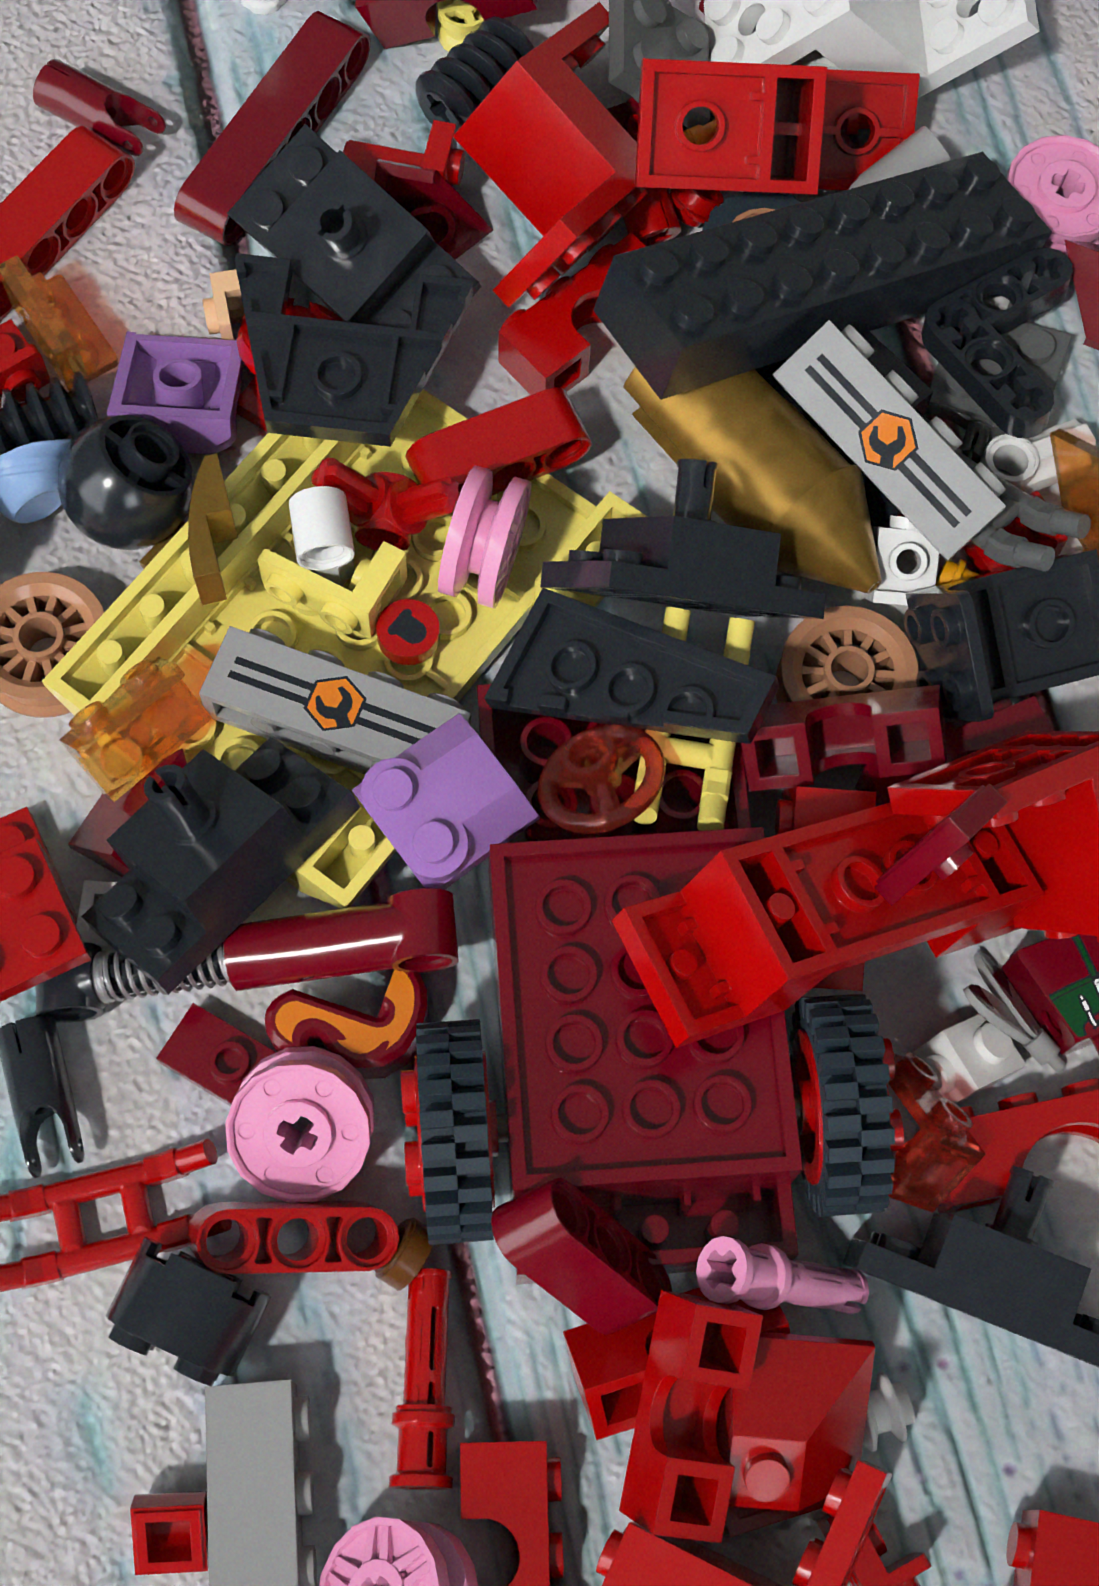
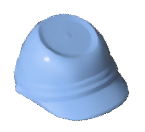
[0,439,71,523]

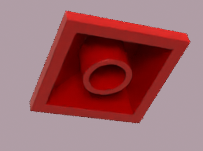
[717,1332,875,1512]

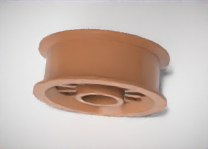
[0,572,104,718]
[775,606,919,703]

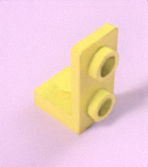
[257,541,407,639]

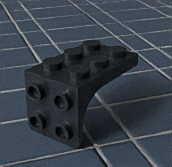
[904,549,1099,722]

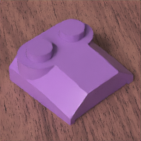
[107,331,244,455]
[352,713,540,890]

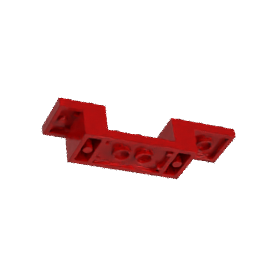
[611,803,1044,1048]

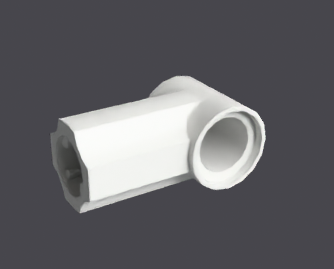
[980,419,1099,494]
[289,486,355,587]

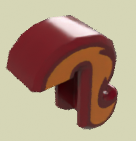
[264,969,429,1079]

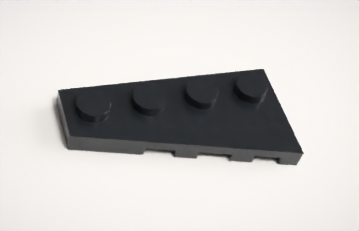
[484,588,780,744]

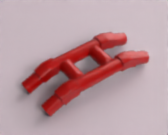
[0,1138,232,1292]

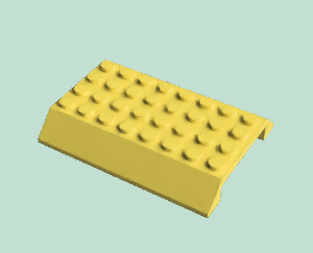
[42,389,647,909]

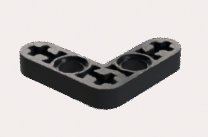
[922,248,1073,438]

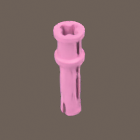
[696,1236,869,1314]

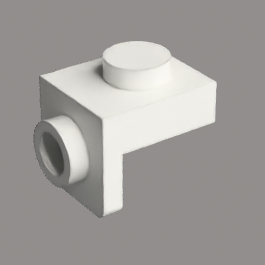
[905,1014,1027,1114]

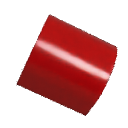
[130,1491,209,1575]

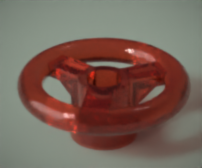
[538,725,666,834]

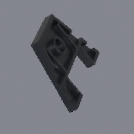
[235,253,473,447]

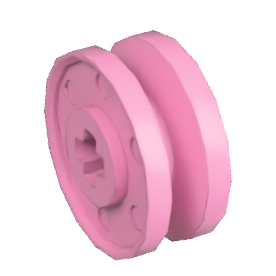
[1006,135,1099,256]
[438,465,532,609]
[225,1046,375,1203]
[319,1517,478,1586]

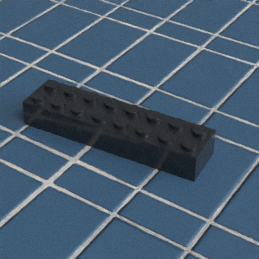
[593,151,1052,400]

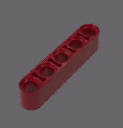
[174,11,371,246]

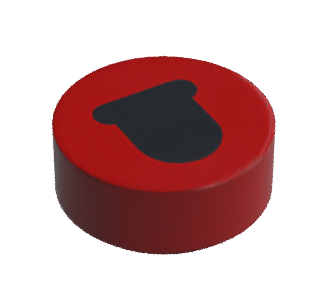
[376,599,440,665]

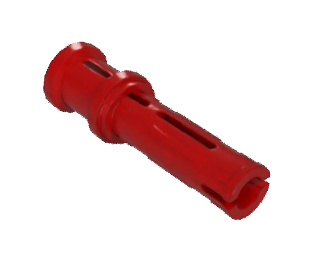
[389,1268,455,1491]

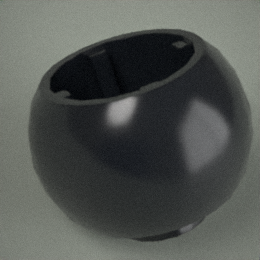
[57,415,194,550]

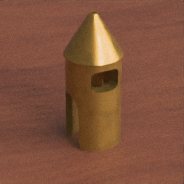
[623,367,882,594]

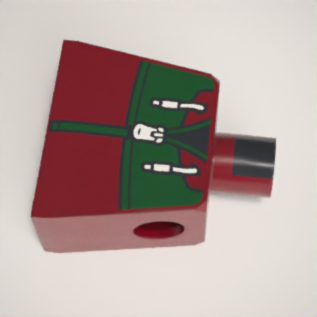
[1001,934,1099,1056]

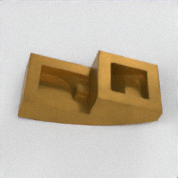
[188,453,238,605]

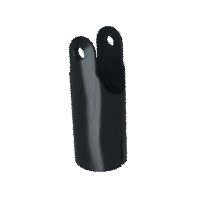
[0,1016,85,1178]

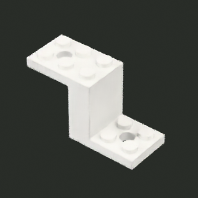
[704,0,1040,98]

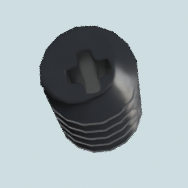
[415,16,535,132]
[0,371,99,455]

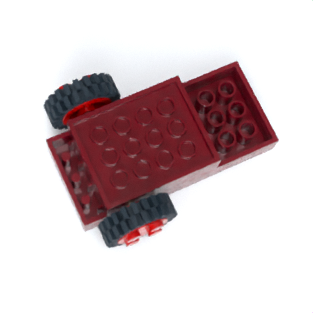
[401,684,904,1285]

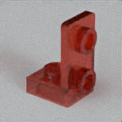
[888,1052,986,1213]

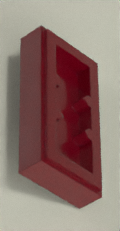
[874,783,1008,906]
[156,1003,276,1106]

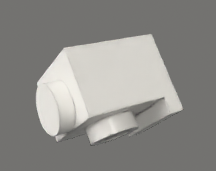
[865,515,939,606]

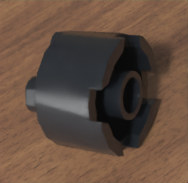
[105,1237,271,1386]

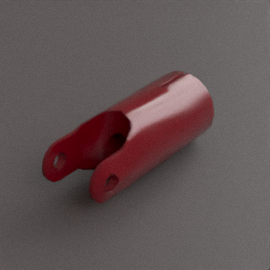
[33,59,166,156]

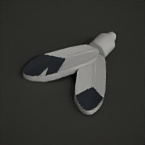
[963,951,1066,1072]

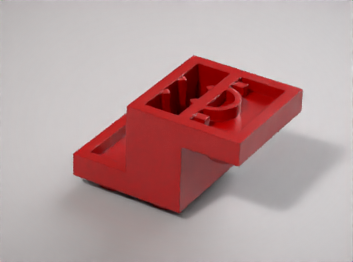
[0,806,91,1002]

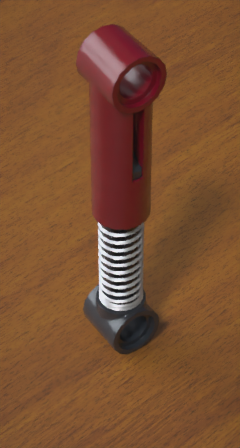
[35,888,459,1023]

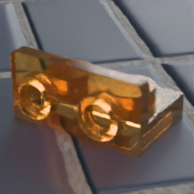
[0,255,119,392]
[59,657,212,802]

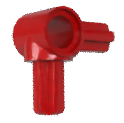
[311,458,460,551]

